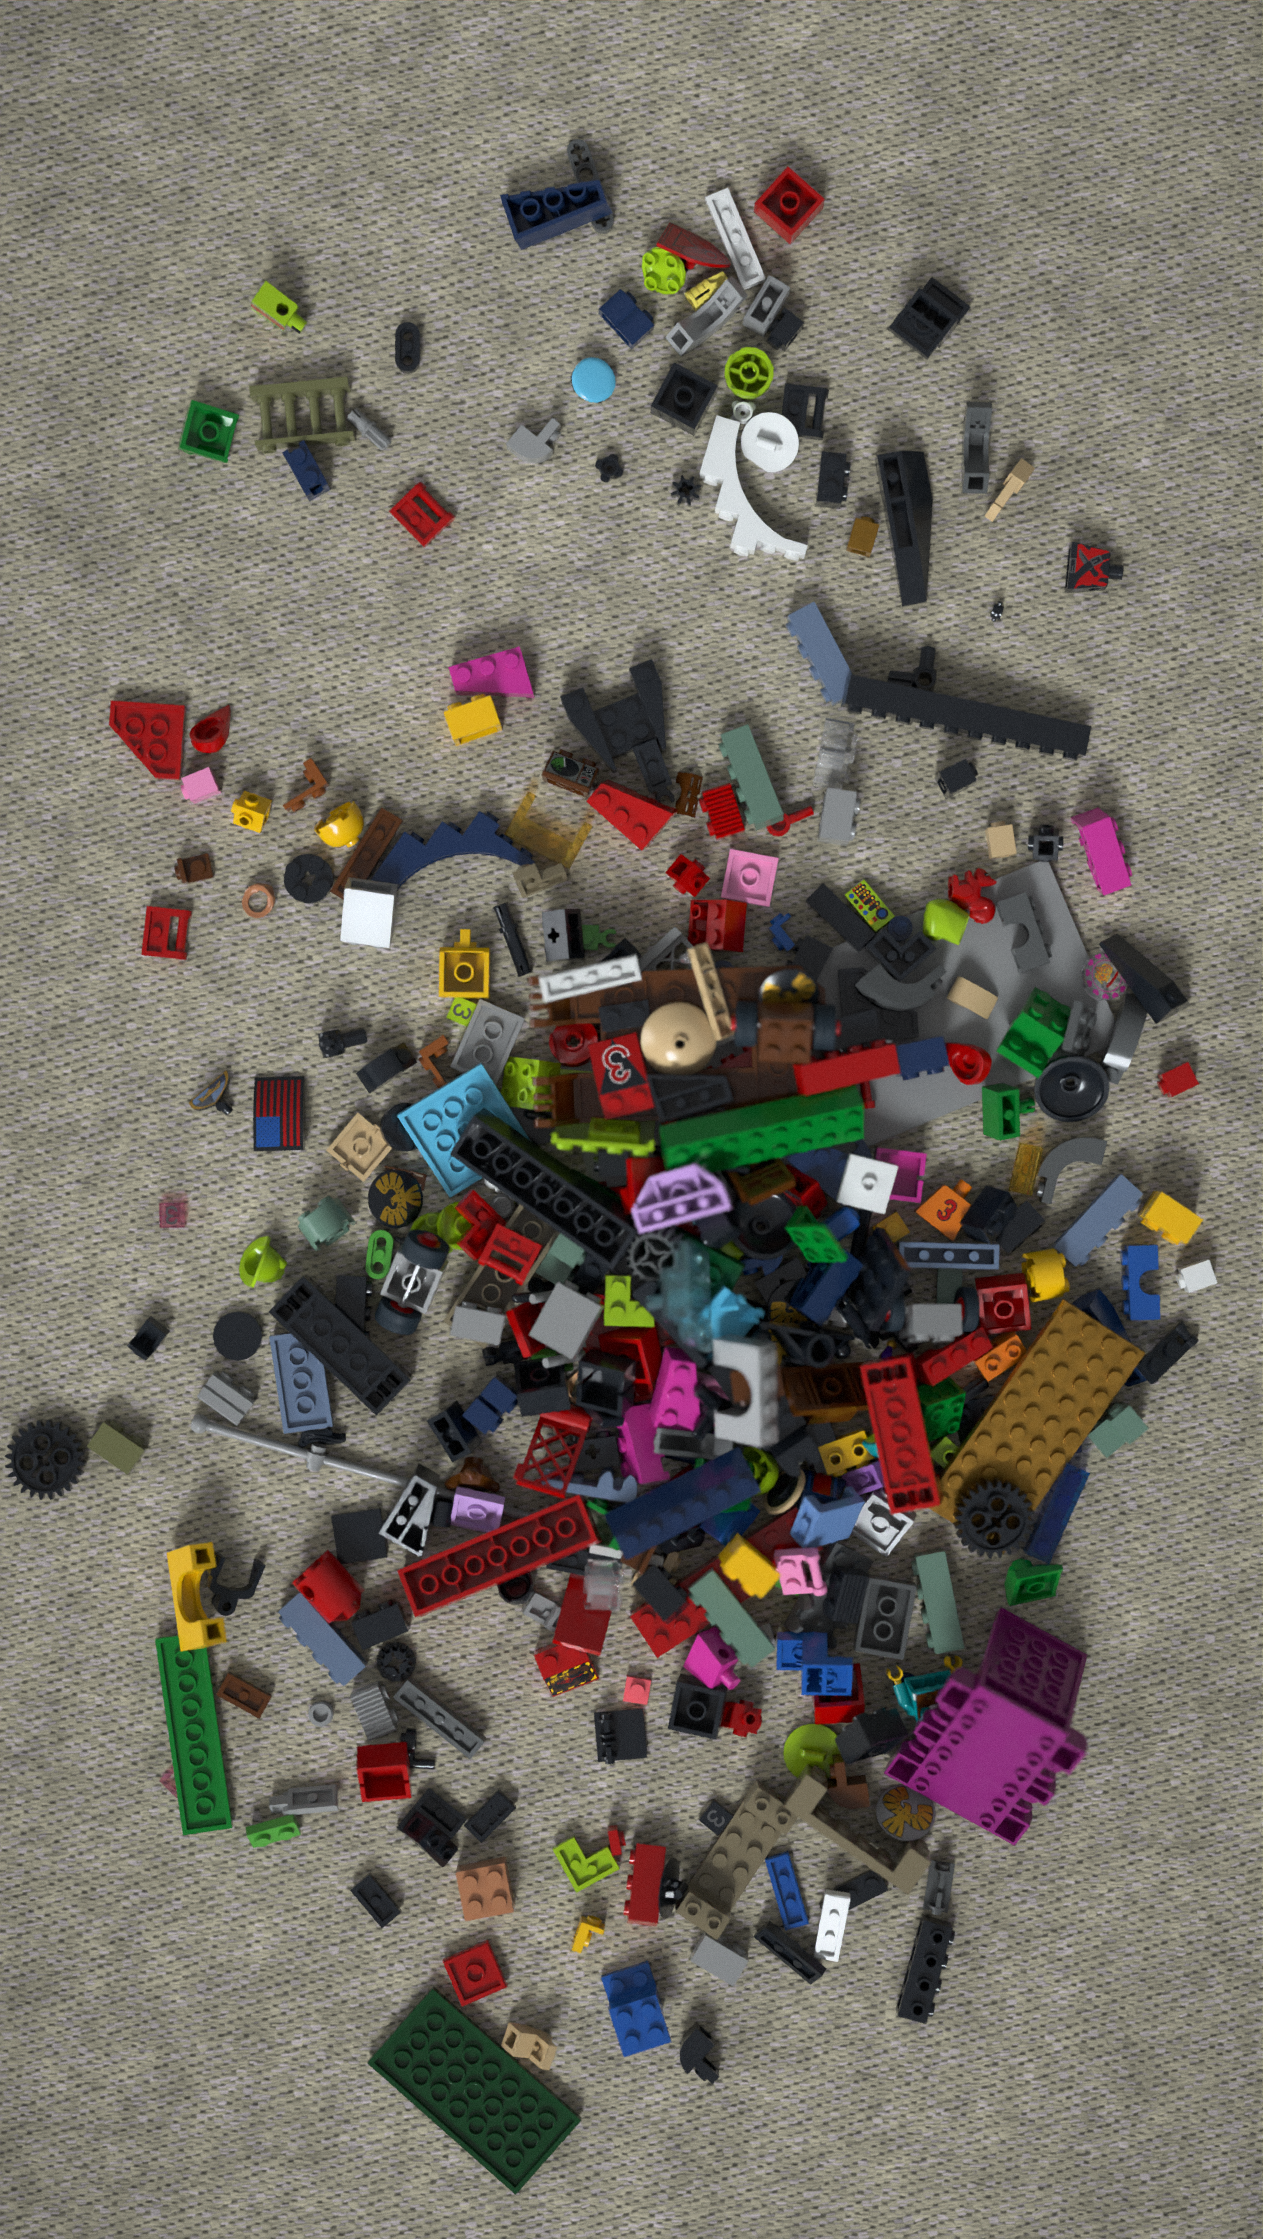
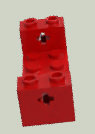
[860,1352,944,1514]

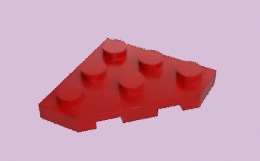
[109,700,186,780]

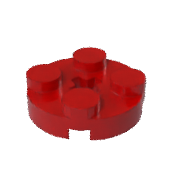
[549,1023,599,1067]

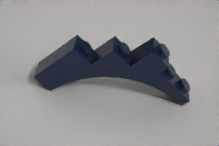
[371,811,536,891]

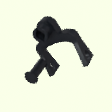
[205,1551,266,1616]

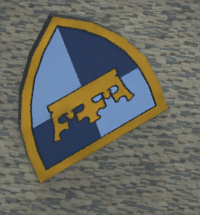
[189,1071,233,1115]

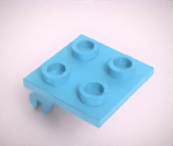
[692,1286,764,1340]

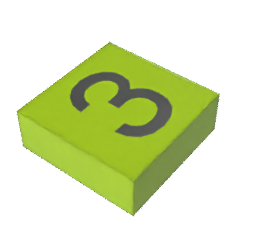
[446,998,477,1027]

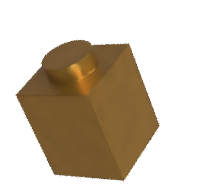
[846,516,880,558]

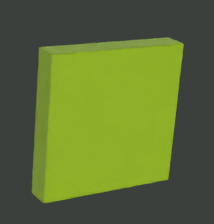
[588,1117,641,1145]

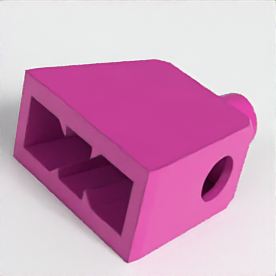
[683,1626,740,1690]

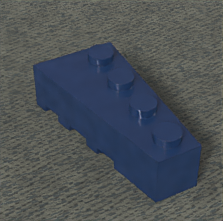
[500,180,613,250]

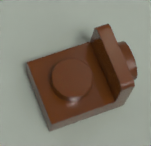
[174,853,214,885]

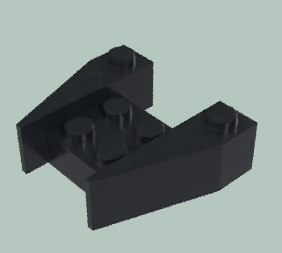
[560,659,666,774]

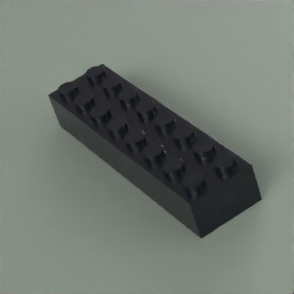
[450,1108,638,1270]

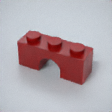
[915,1326,993,1386]

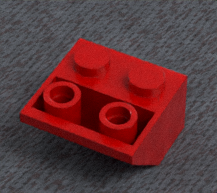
[687,900,747,952]

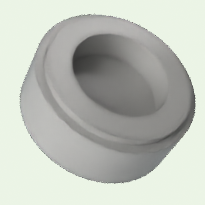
[308,1701,334,1727]

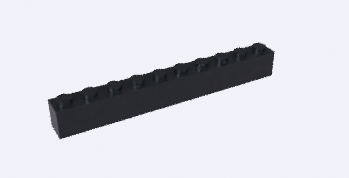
[841,674,1092,761]

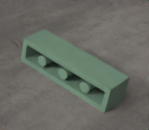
[718,724,784,831]
[911,1548,965,1654]
[688,1567,775,1668]

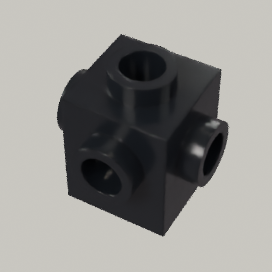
[1028,824,1064,862]

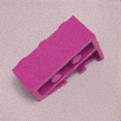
[648,1347,700,1432]
[617,1403,670,1484]

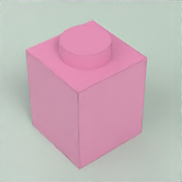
[180,767,221,804]

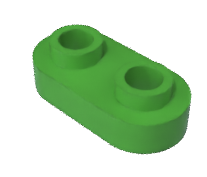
[365,1230,394,1279]

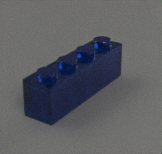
[1023,1462,1090,1564]

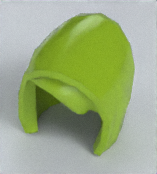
[923,898,969,945]

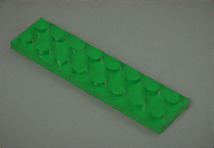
[155,1634,233,1836]

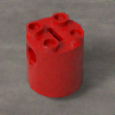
[292,1550,365,1623]

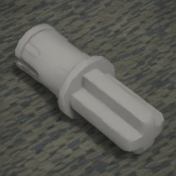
[347,408,391,450]

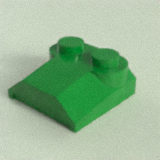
[178,400,240,463]
[1004,1559,1063,1606]

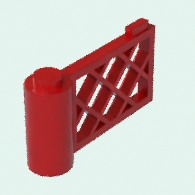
[513,1404,593,1498]

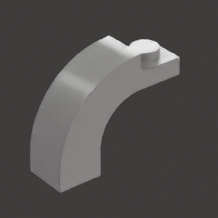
[665,276,748,356]

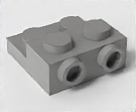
[851,1487,917,1557]

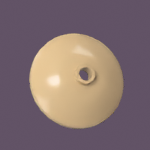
[641,1002,716,1075]

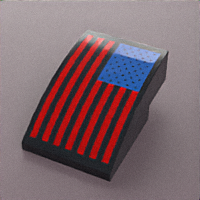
[253,1076,306,1152]

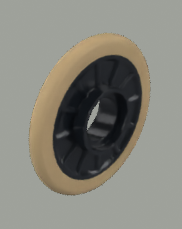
[764,1469,805,1515]

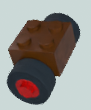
[731,1001,840,1063]

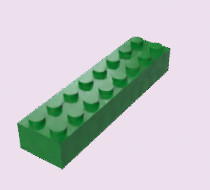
[659,1084,864,1173]

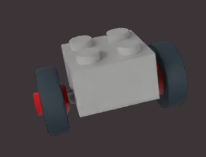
[882,1287,979,1343]

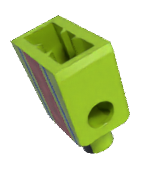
[251,281,308,334]

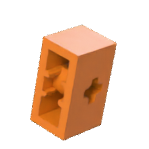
[973,1332,1027,1382]

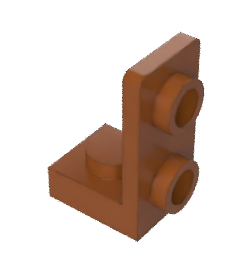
[283,758,330,812]
[418,1035,450,1089]

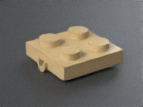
[326,1112,393,1182]

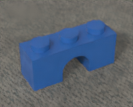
[1120,1244,1160,1320]

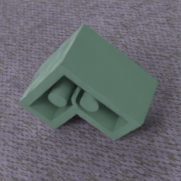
[536,1233,588,1285]
[1087,1401,1149,1458]

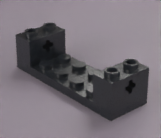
[269,1274,414,1416]

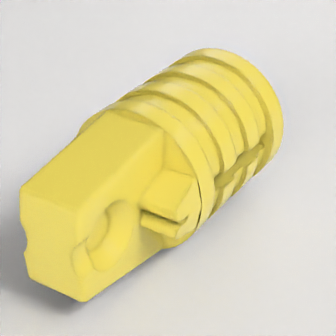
[684,271,728,311]

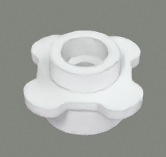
[730,400,756,425]

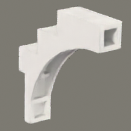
[699,415,808,561]

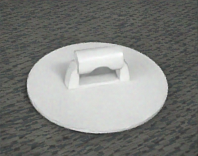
[741,412,799,472]

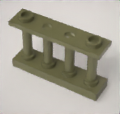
[249,376,356,454]

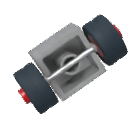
[375,1229,449,1335]

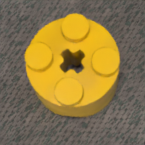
[1021,1248,1070,1302]

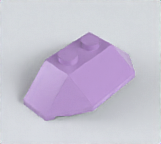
[631,1164,732,1234]

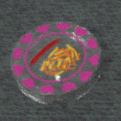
[1081,952,1128,1001]

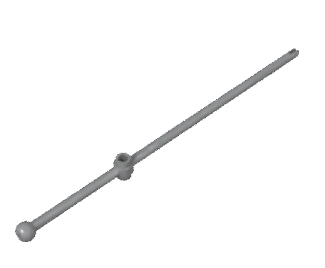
[191,1414,533,1519]

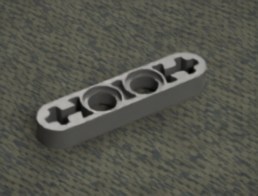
[567,139,614,234]

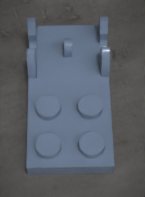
[269,1332,334,1434]
[538,1467,638,1503]

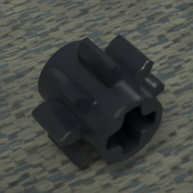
[671,475,701,507]

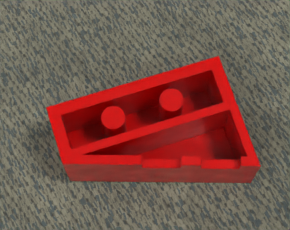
[586,779,679,851]

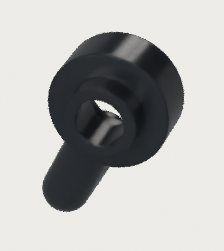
[400,1728,435,1770]

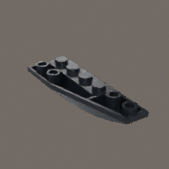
[875,451,933,607]

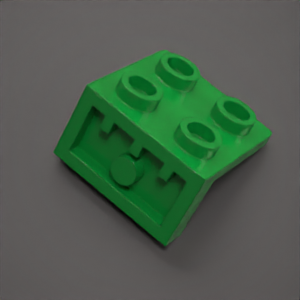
[917,1376,966,1442]

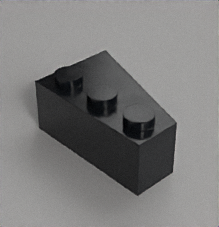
[379,1463,440,1558]

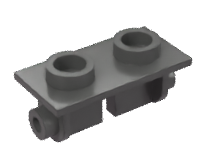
[923,1860,955,1915]

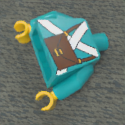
[886,1655,963,1722]

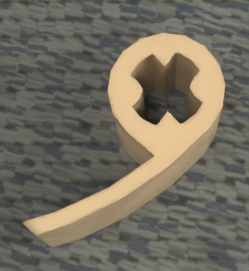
[946,976,998,1019]

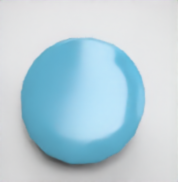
[571,357,615,403]

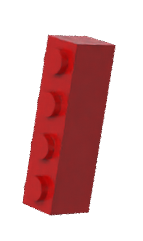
[793,1039,900,1096]

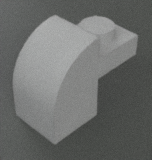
[506,418,561,464]

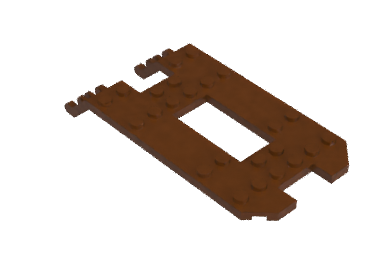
[528,965,826,1128]

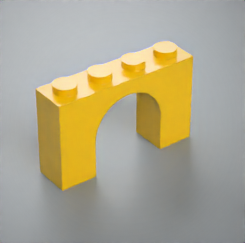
[167,1542,227,1652]

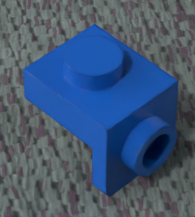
[768,913,795,952]

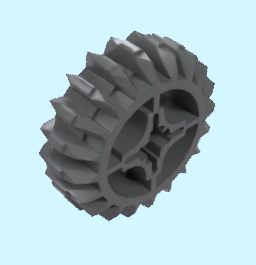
[623,1226,691,1288]

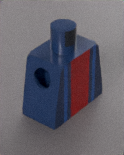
[796,1468,846,1510]

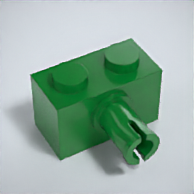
[982,1083,1035,1141]

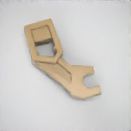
[985,458,1035,522]

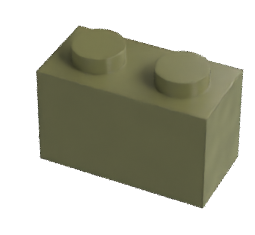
[87,1420,148,1475]

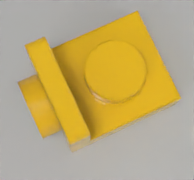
[871,1211,910,1243]
[571,1915,605,1953]

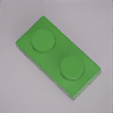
[245,1814,301,1848]

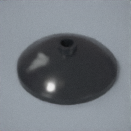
[1034,1055,1109,1122]
[731,1192,797,1260]

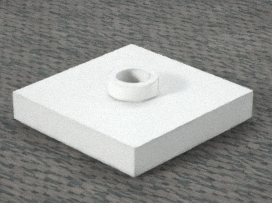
[836,1153,898,1214]

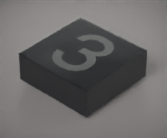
[699,1799,733,1836]

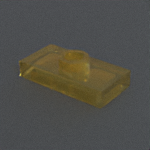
[1008,1142,1043,1196]

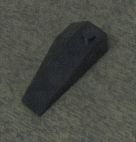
[1099,934,1191,1024]

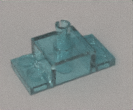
[646,1240,713,1352]

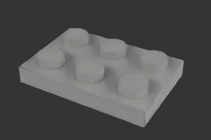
[450,999,525,1086]

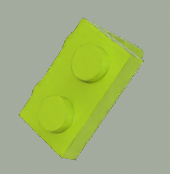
[501,1056,561,1112]

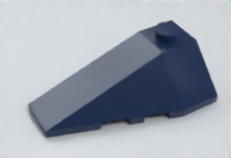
[1071,1289,1147,1387]

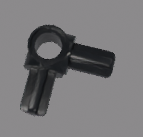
[888,646,937,692]
[318,1029,368,1058]
[692,1384,732,1440]

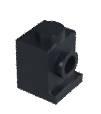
[767,307,804,352]

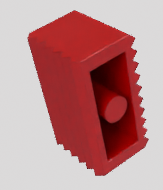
[698,783,745,841]

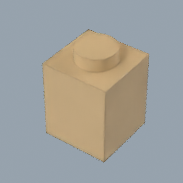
[985,821,1017,859]

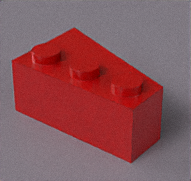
[623,1843,666,1927]

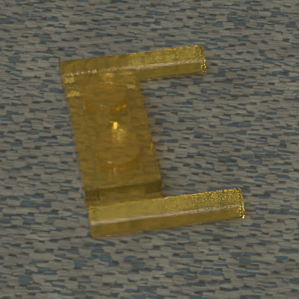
[504,791,593,869]

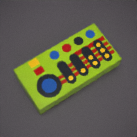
[845,880,895,933]

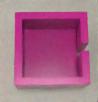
[874,1147,927,1203]

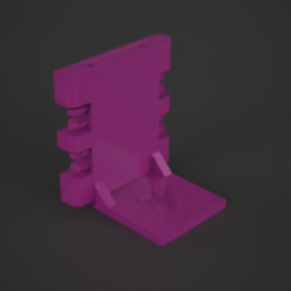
[884,1607,1088,1846]

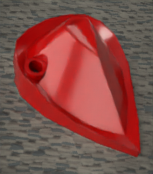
[189,705,231,753]
[944,1042,992,1085]

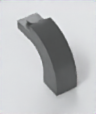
[961,401,992,494]
[855,964,947,1011]
[1099,993,1148,1085]
[1035,1137,1107,1204]

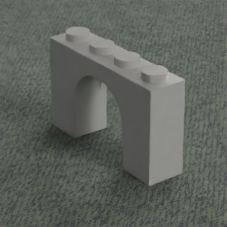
[713,1334,778,1447]

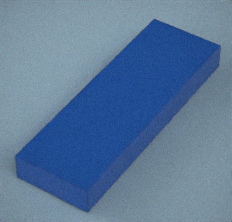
[765,1851,809,1931]

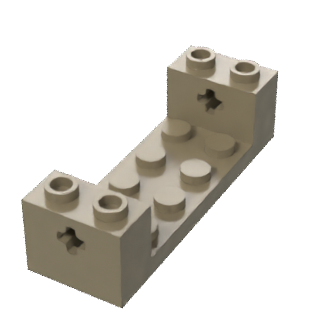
[784,1764,931,1895]
[675,1779,798,1940]

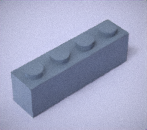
[785,602,852,706]
[1051,1174,1143,1267]
[897,1241,999,1270]
[278,1592,368,1686]

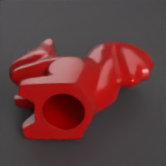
[948,868,997,924]

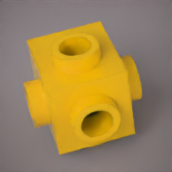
[231,791,272,833]

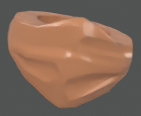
[242,883,275,918]

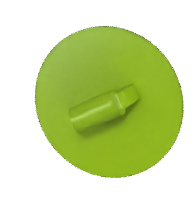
[783,1724,841,1778]

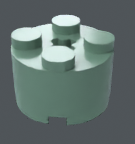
[298,1196,356,1251]

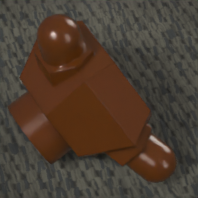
[444,1457,500,1493]

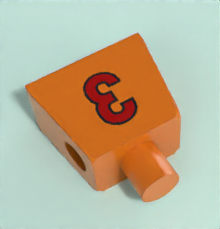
[914,1179,972,1241]

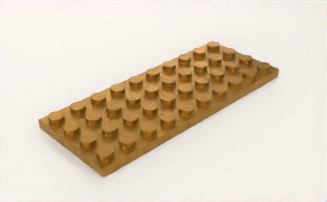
[929,1299,1145,1555]

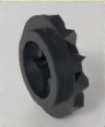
[376,1642,416,1682]

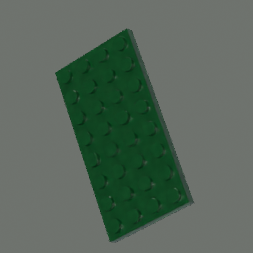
[367,1986,581,2195]

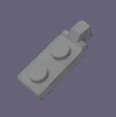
[269,1784,338,1815]

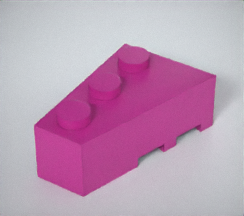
[448,646,535,698]
[1071,807,1132,896]

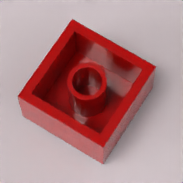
[754,167,825,245]

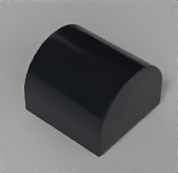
[431,1498,454,1528]

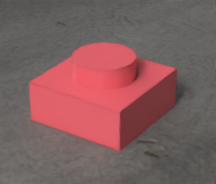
[623,1675,651,1705]

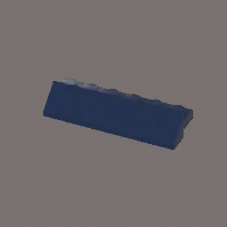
[604,1447,761,1560]

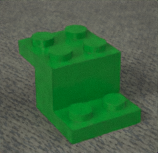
[996,987,1072,1078]

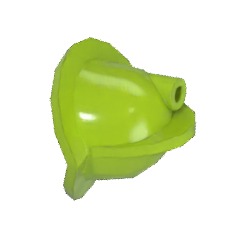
[239,1236,287,1288]

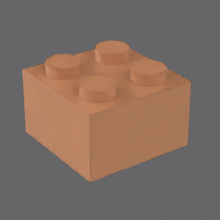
[455,1856,515,1921]

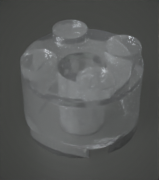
[583,1559,624,1611]

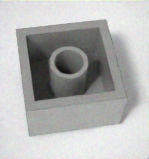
[817,787,860,846]

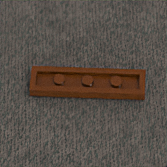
[330,807,403,900]

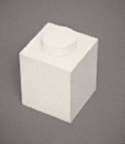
[1176,1259,1217,1293]

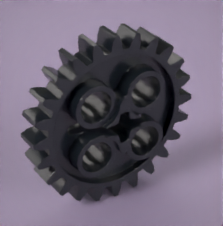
[5,1419,87,1500]
[953,1478,1035,1559]

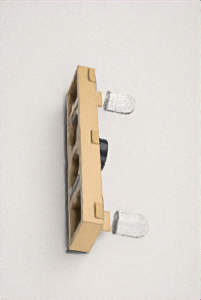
[680,943,735,1041]

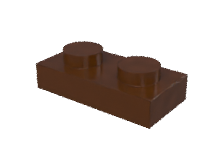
[216,1672,273,1719]

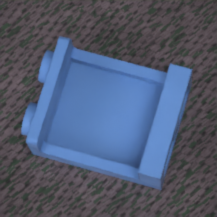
[790,1486,865,1548]

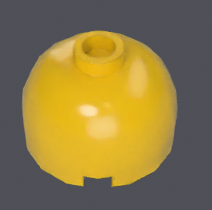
[314,801,364,848]

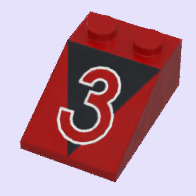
[588,1032,655,1120]

